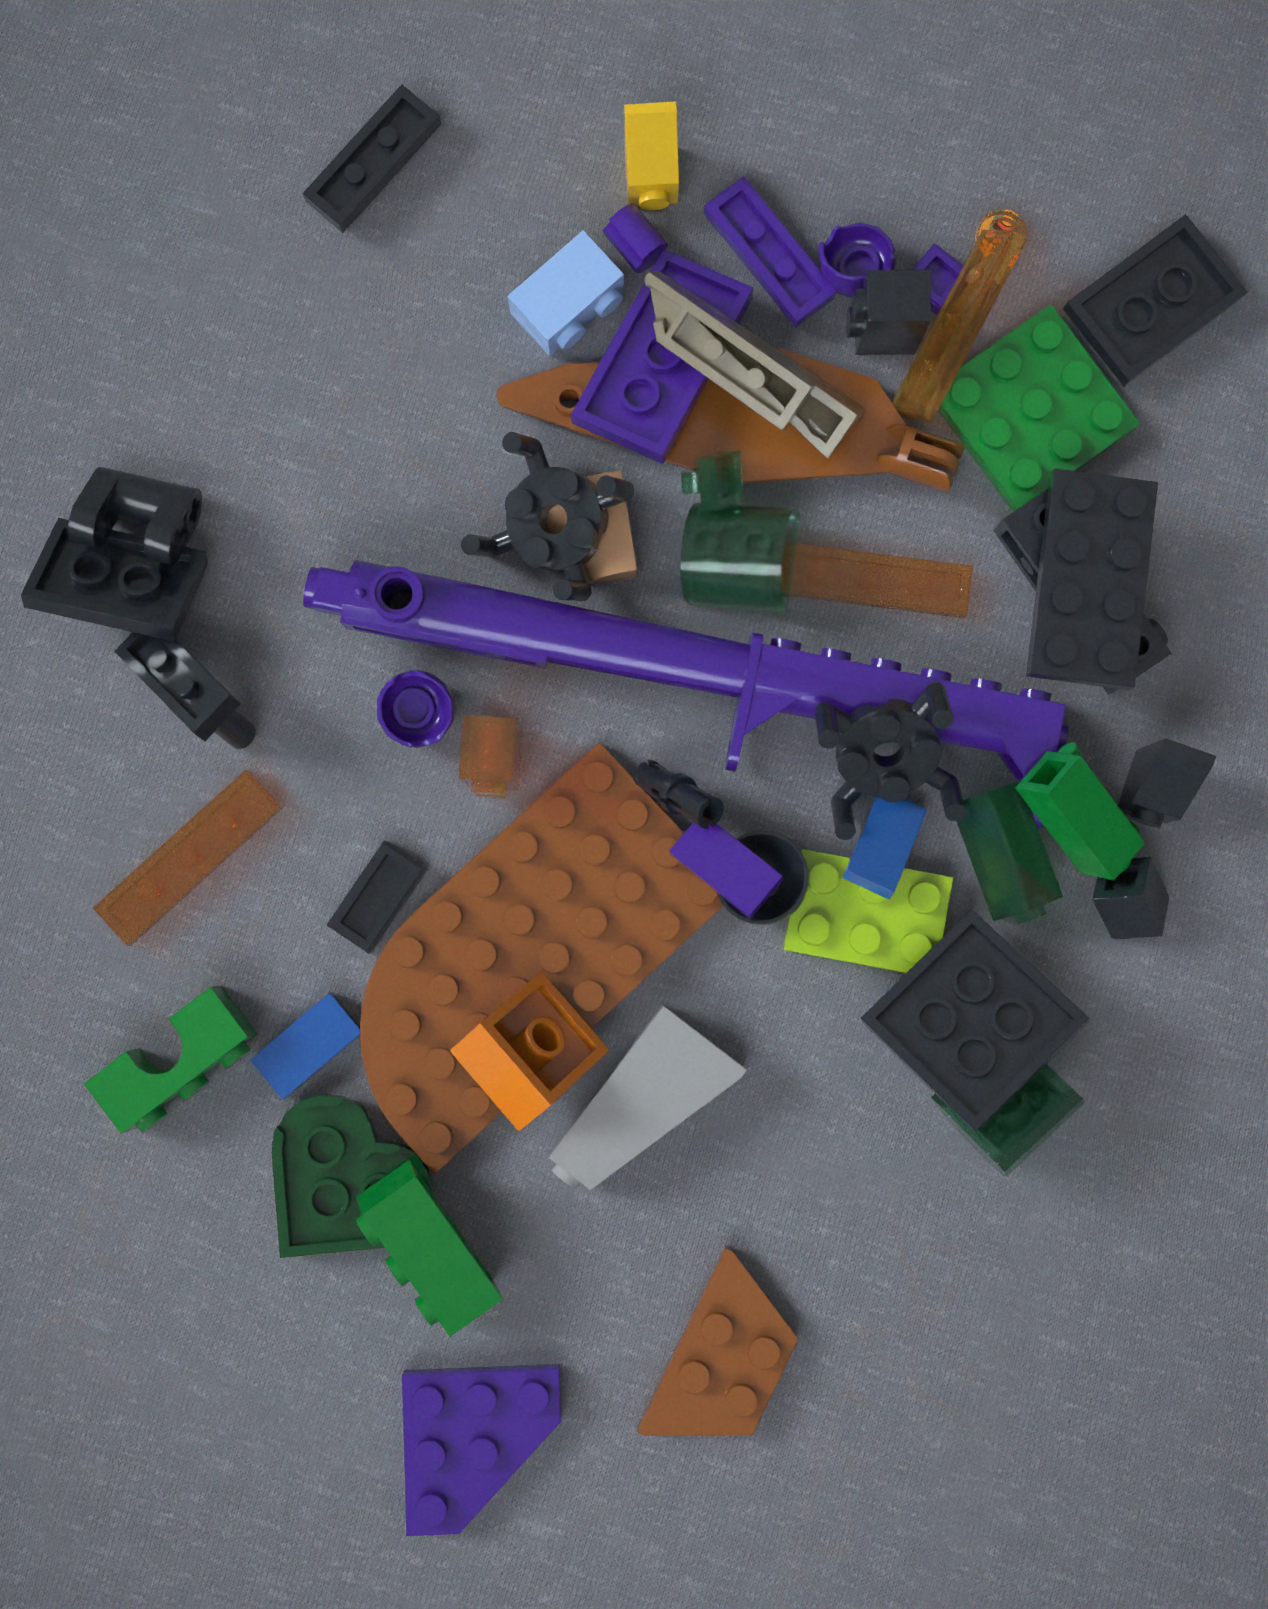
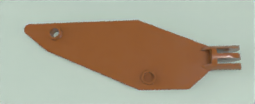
[496,348,965,493]

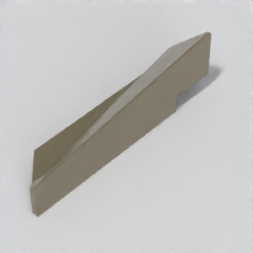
[645,271,866,458]

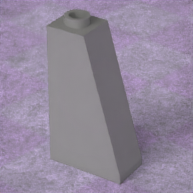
[549,1004,747,1190]

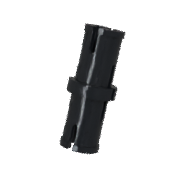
[633,760,724,829]

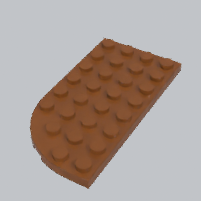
[360,742,724,1174]

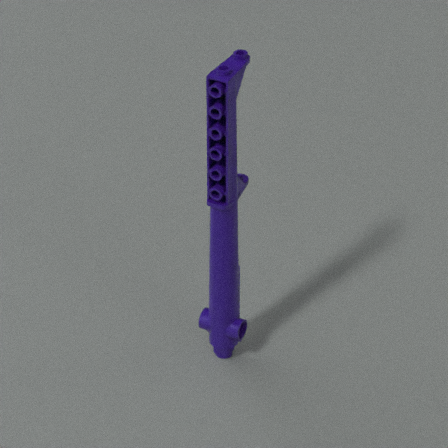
[303,560,1068,832]

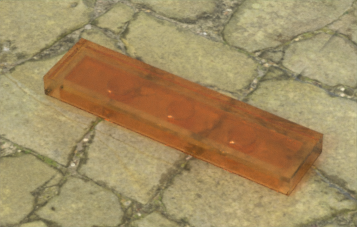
[892,230,1027,423]
[765,540,973,618]
[93,770,283,946]

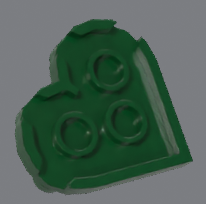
[271,1093,434,1258]

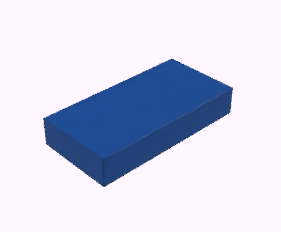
[842,797,927,899]
[250,992,360,1100]

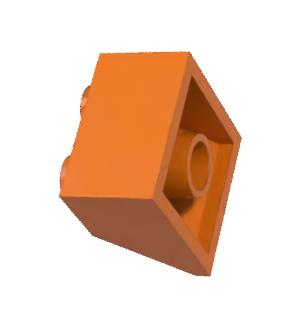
[450,971,610,1131]

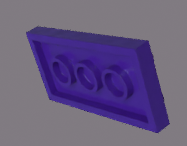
[571,249,753,464]

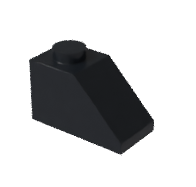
[1118,738,1216,828]

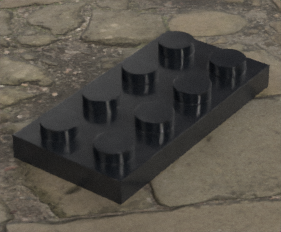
[1026,468,1158,690]

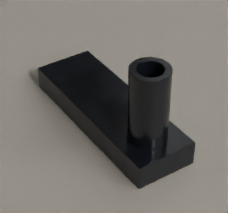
[114,632,256,749]

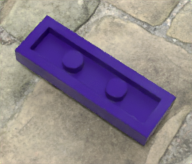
[703,176,837,328]

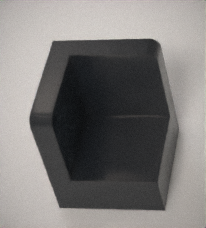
[1092,857,1169,939]

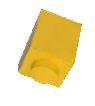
[624,101,679,211]

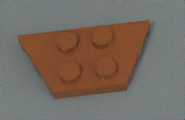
[637,1245,799,1436]

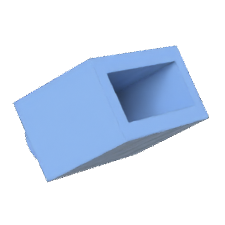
[507,230,624,357]

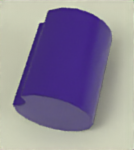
[603,203,668,274]

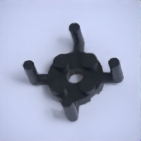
[461,432,634,602]
[814,682,966,840]

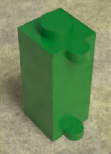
[1015,742,1145,881]

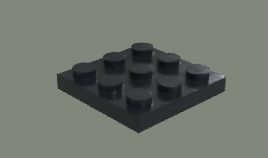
[861,909,1090,1134]

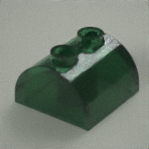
[680,502,800,612]
[931,1065,1084,1177]

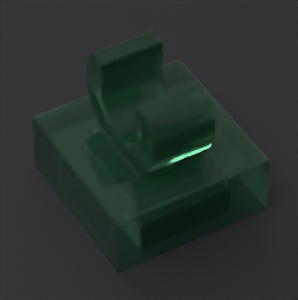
[681,450,744,511]

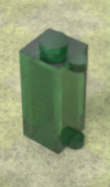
[956,780,1063,924]

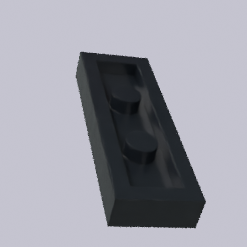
[302,84,441,233]

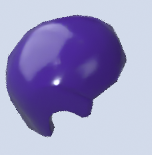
[818,222,897,298]
[377,670,455,748]

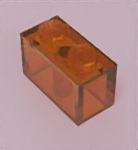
[459,715,523,799]

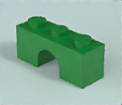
[83,986,258,1134]

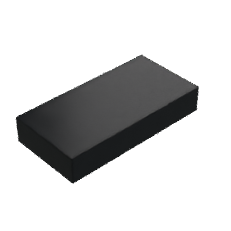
[327,840,428,954]

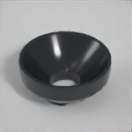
[717,830,810,925]

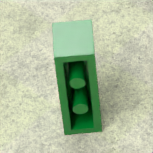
[356,1160,503,1337]

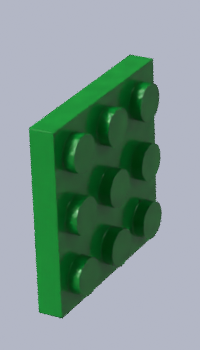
[927,304,1140,512]

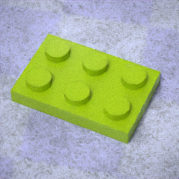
[782,849,953,973]

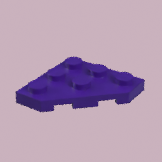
[402,1364,561,1536]

